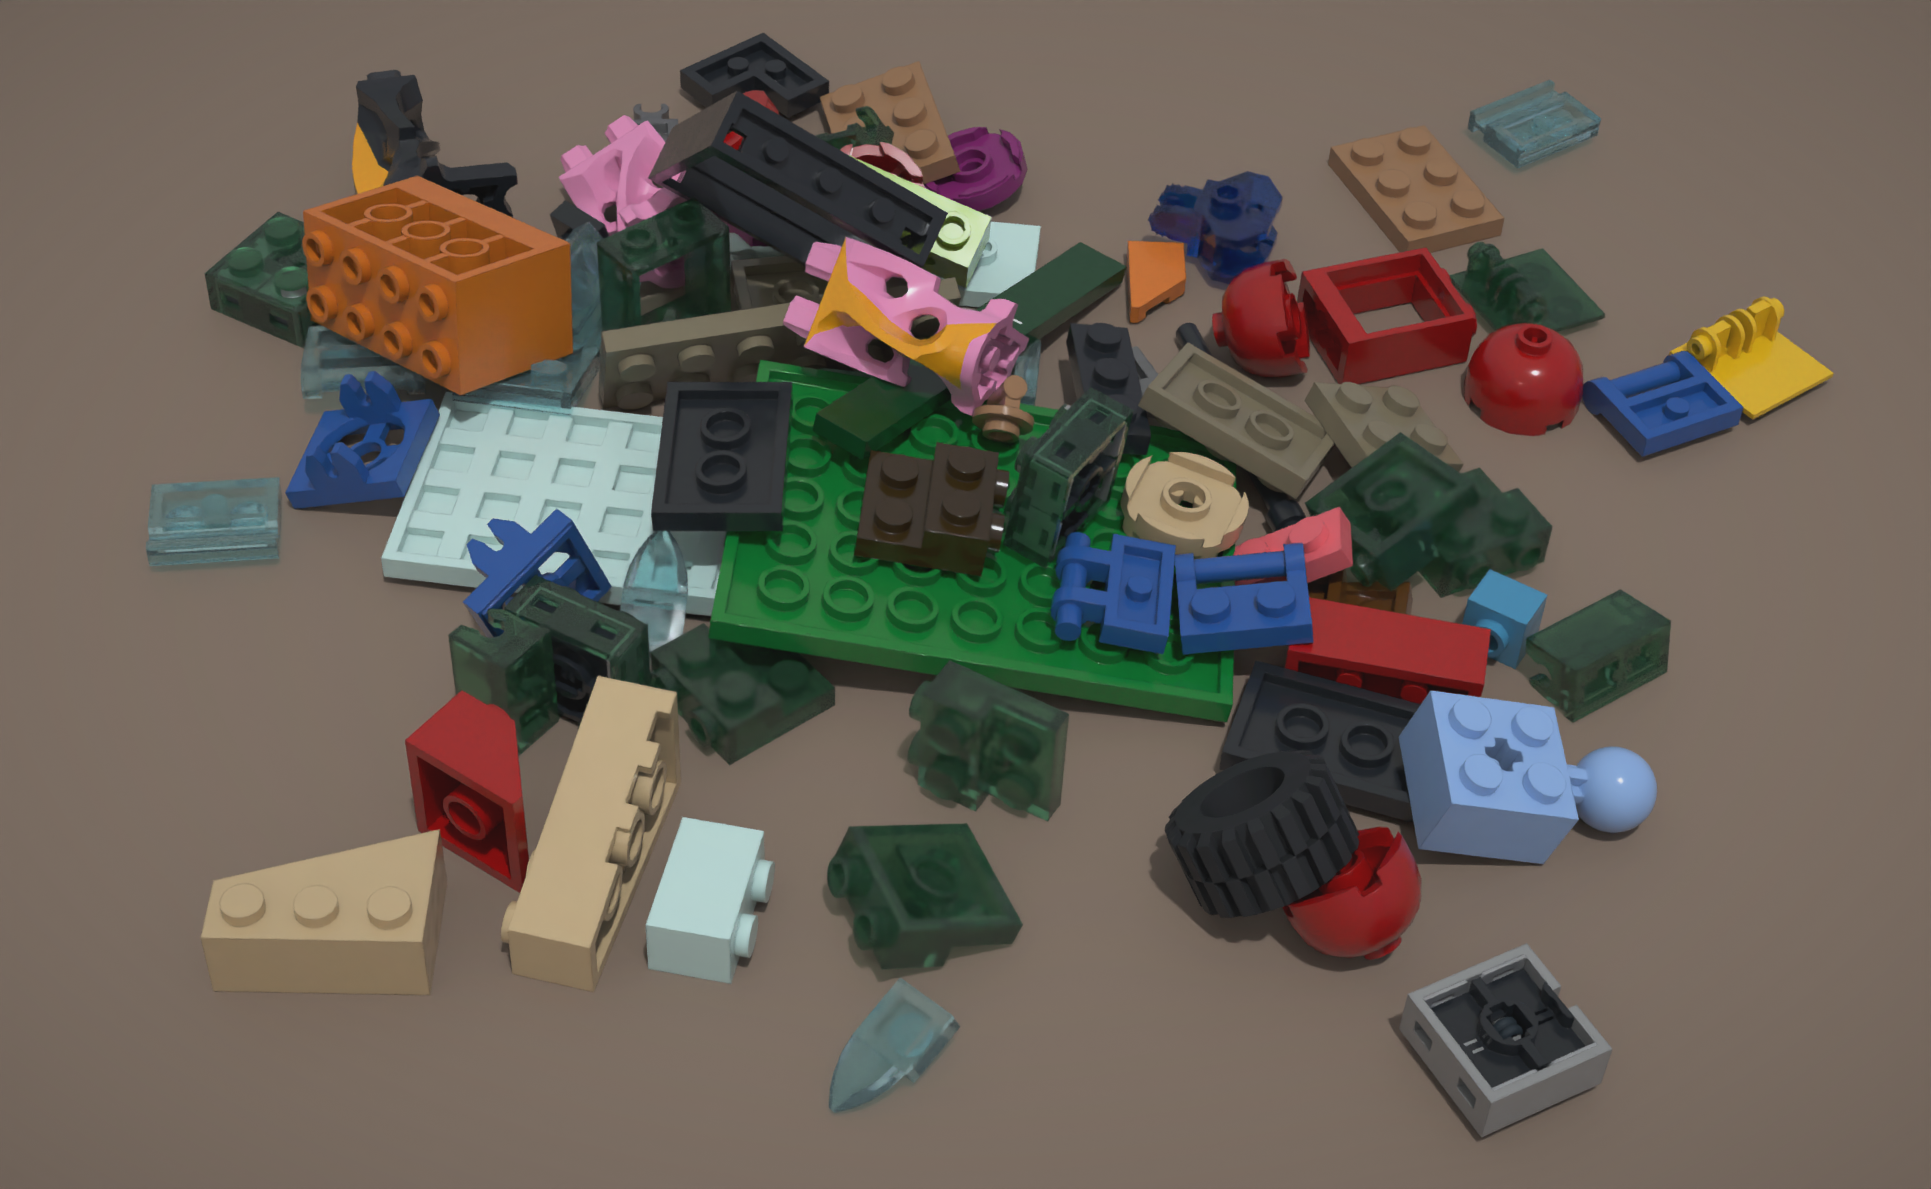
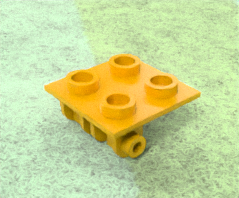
[1669,296,1834,420]

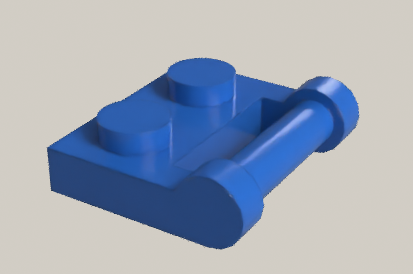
[1582,351,1744,457]
[1175,542,1314,655]

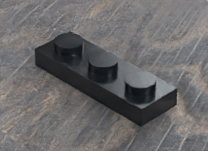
[1066,323,1151,455]

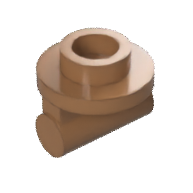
[972,375,1034,443]

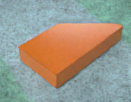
[1127,241,1186,323]

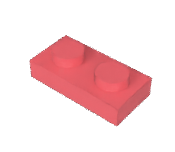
[1233,507,1353,586]

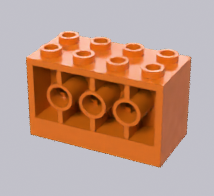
[302,176,573,395]

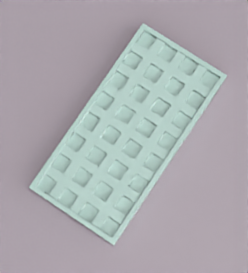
[381,392,727,616]

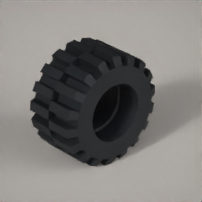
[1165,750,1360,918]

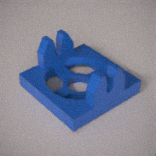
[285,371,440,509]
[463,508,612,675]

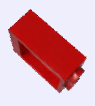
[1297,247,1477,384]

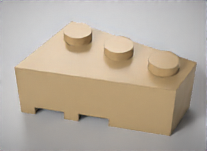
[201,829,447,995]

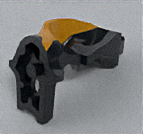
[352,70,518,218]

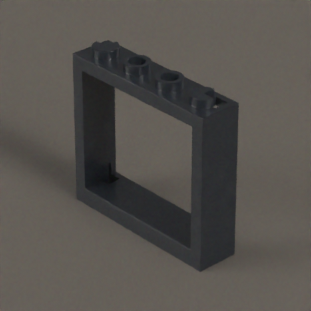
[648,91,948,268]

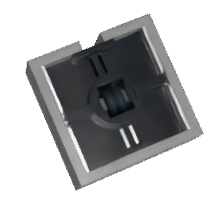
[1399,943,1612,1138]

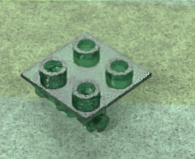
[1449,242,1605,332]

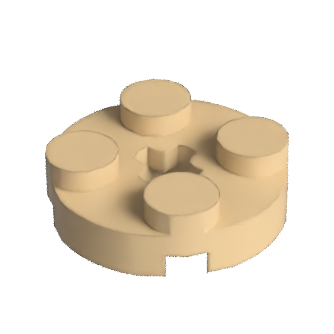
[1121,452,1249,559]

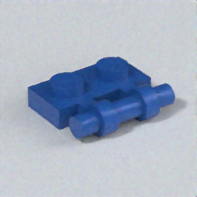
[1051,532,1176,654]

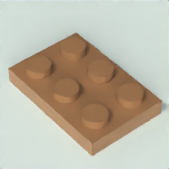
[820,61,961,184]
[1328,125,1505,253]

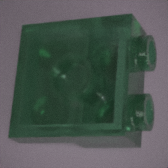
[1305,432,1481,591]
[1375,468,1553,598]
[648,623,835,765]
[907,660,1069,822]
[827,823,1023,970]

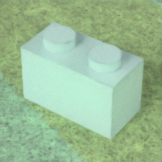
[646,817,775,984]

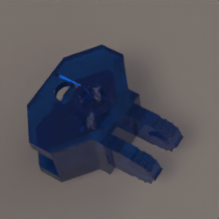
[1148,171,1283,284]

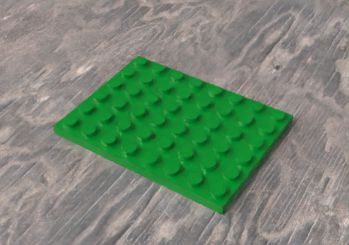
[708,360,1236,722]

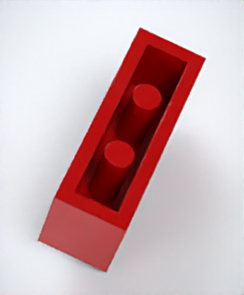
[1285,597,1491,704]

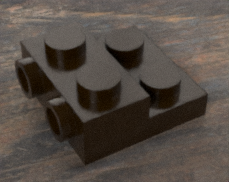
[854,442,1009,577]

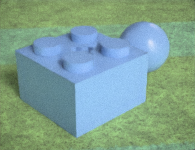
[1399,690,1657,864]

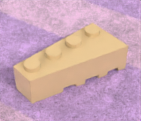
[501,676,681,992]

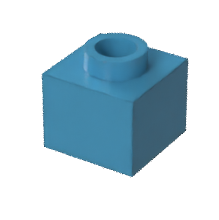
[1462,569,1548,669]

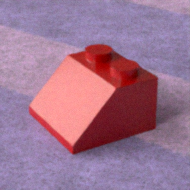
[405,690,529,893]

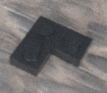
[680,33,829,118]

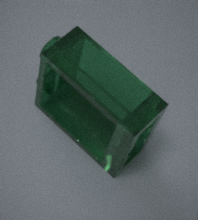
[597,197,731,331]

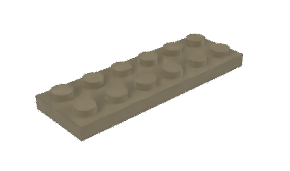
[598,277,961,410]

